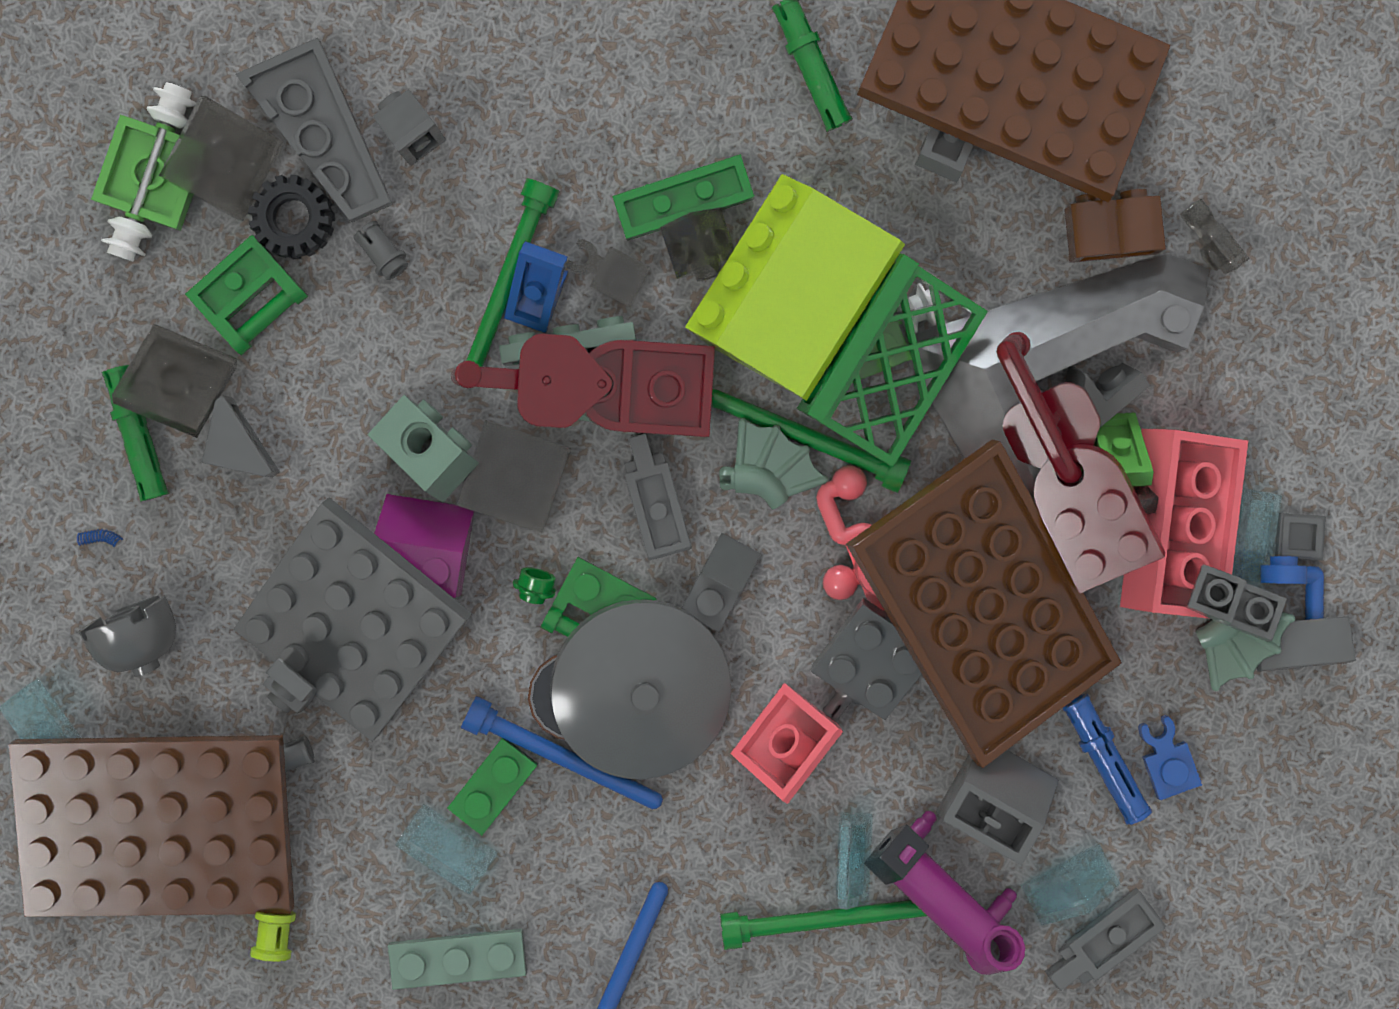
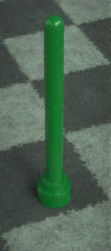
[466,178,560,367]
[711,389,911,493]
[720,900,927,950]

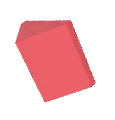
[730,683,843,804]

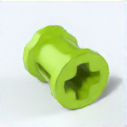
[250,911,296,962]

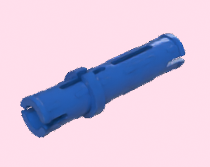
[1063,694,1152,825]

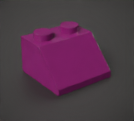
[374,494,475,598]

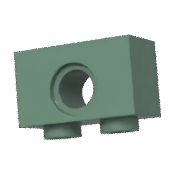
[367,395,479,502]

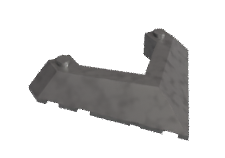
[904,253,1209,595]

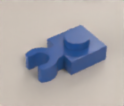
[1138,715,1202,800]

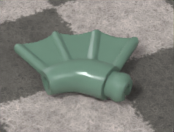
[719,418,829,510]
[1195,612,1295,691]

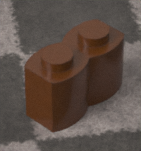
[1064,189,1166,263]

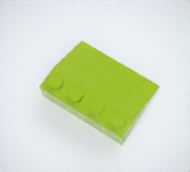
[685,174,905,401]

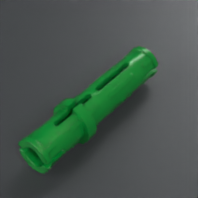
[771,0,853,132]
[101,365,169,502]

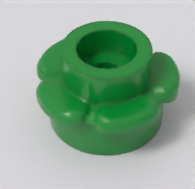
[513,567,556,604]

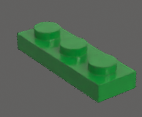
[612,154,754,241]

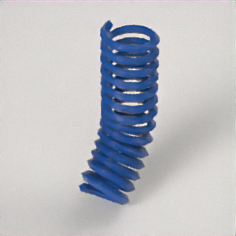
[77,529,123,547]

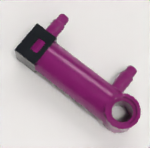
[864,811,1025,975]

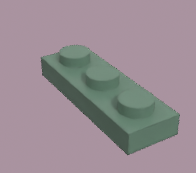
[499,316,637,366]
[388,928,527,990]

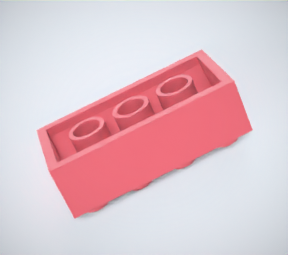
[1120,429,1248,619]

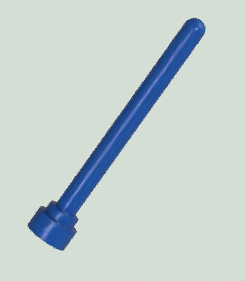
[461,696,663,809]
[597,882,668,1009]

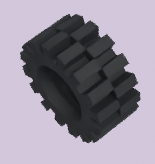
[248,174,335,259]

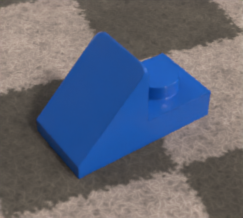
[504,241,568,333]

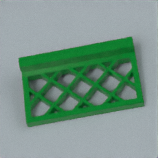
[796,254,988,467]

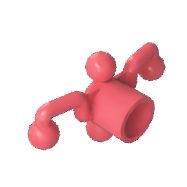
[816,465,884,610]

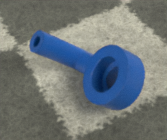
[1260,556,1324,620]

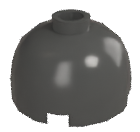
[79,595,176,677]

